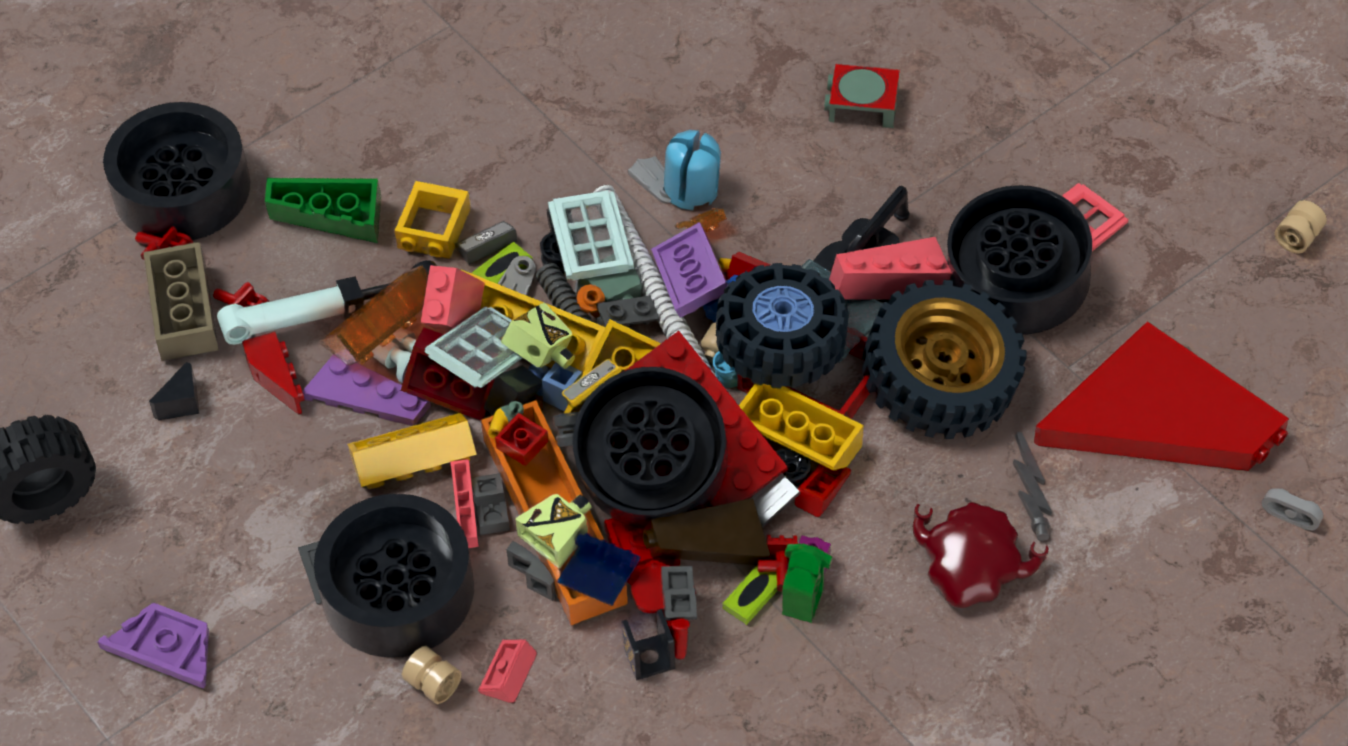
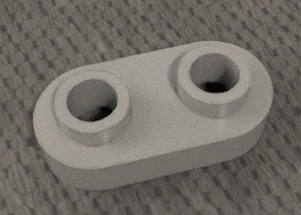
[1262,488,1324,530]

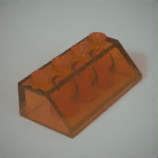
[319,265,429,365]

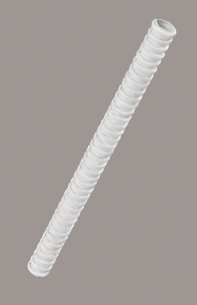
[593,185,716,376]

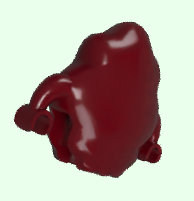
[912,502,1049,608]

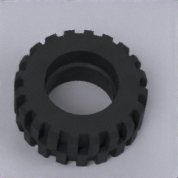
[0,415,96,524]

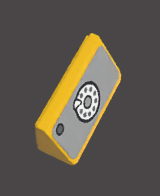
[562,359,622,410]

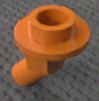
[576,284,605,318]

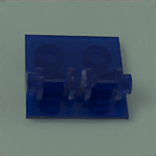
[557,533,641,606]

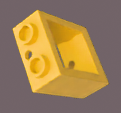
[395,181,471,259]

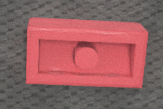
[478,639,537,703]

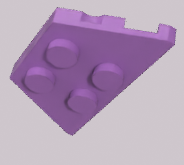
[98,603,209,689]

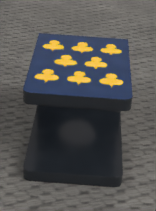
[622,609,675,681]

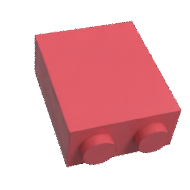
[421,265,485,335]

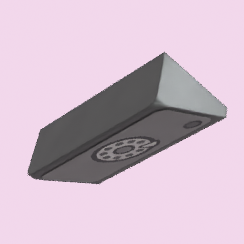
[455,221,517,265]

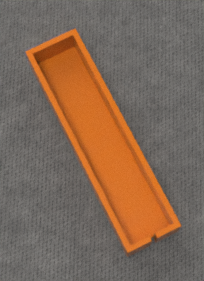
[481,400,628,625]

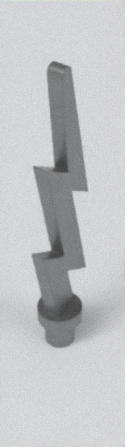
[1013,432,1052,541]

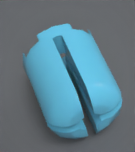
[664,130,721,210]

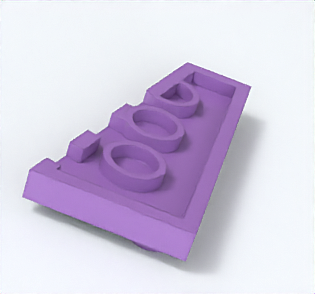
[302,352,431,426]

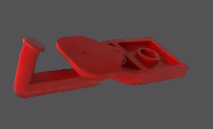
[604,518,696,660]

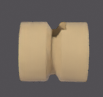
[1275,200,1327,253]
[402,646,462,704]

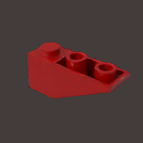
[242,331,305,415]

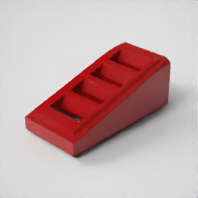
[794,464,851,517]

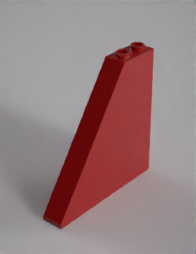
[1034,321,1289,471]

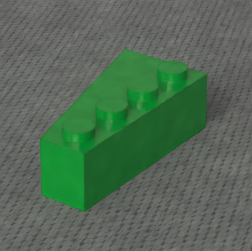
[265,178,381,243]

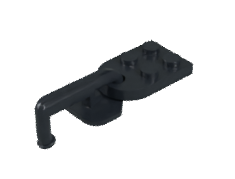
[806,186,910,307]

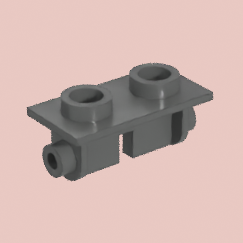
[596,296,659,327]

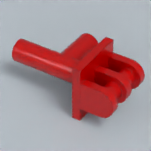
[135,227,193,261]
[213,282,269,307]
[757,535,798,592]

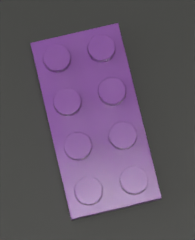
[651,222,728,318]

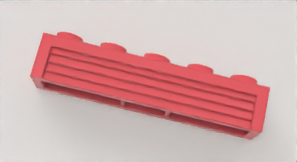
[450,459,479,548]

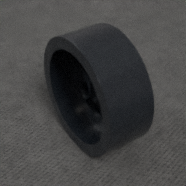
[103,102,250,240]
[947,185,1092,335]
[573,367,728,529]
[314,494,474,658]

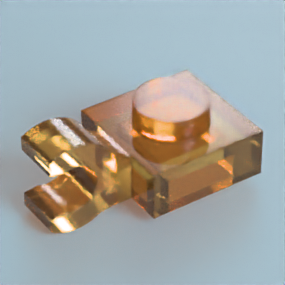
[675,208,727,232]

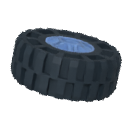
[716,263,849,388]

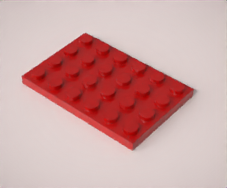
[614,331,788,508]

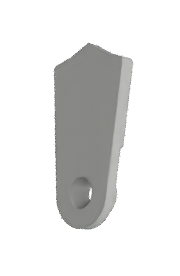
[628,156,671,204]
[498,256,536,296]

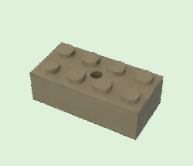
[143,242,219,361]

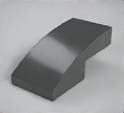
[471,473,510,535]
[506,541,556,601]
[661,566,697,620]

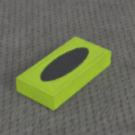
[472,242,533,284]
[722,565,778,625]

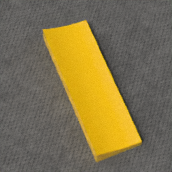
[462,270,605,374]

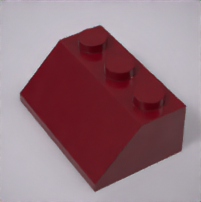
[400,327,499,421]

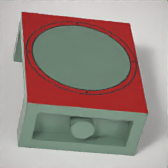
[824,64,900,128]

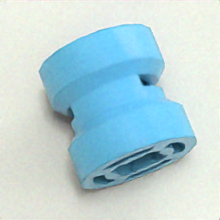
[712,351,737,388]

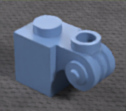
[528,362,583,411]

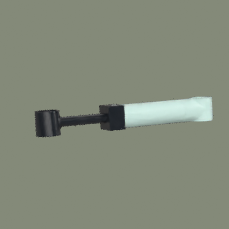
[217,260,437,345]

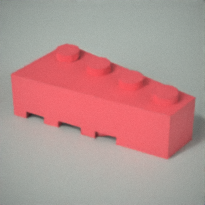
[829,237,952,299]

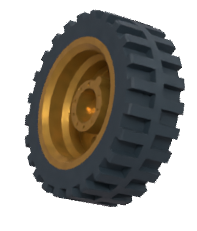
[862,280,1027,439]

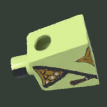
[501,303,575,369]
[516,494,591,568]

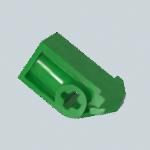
[782,544,832,623]

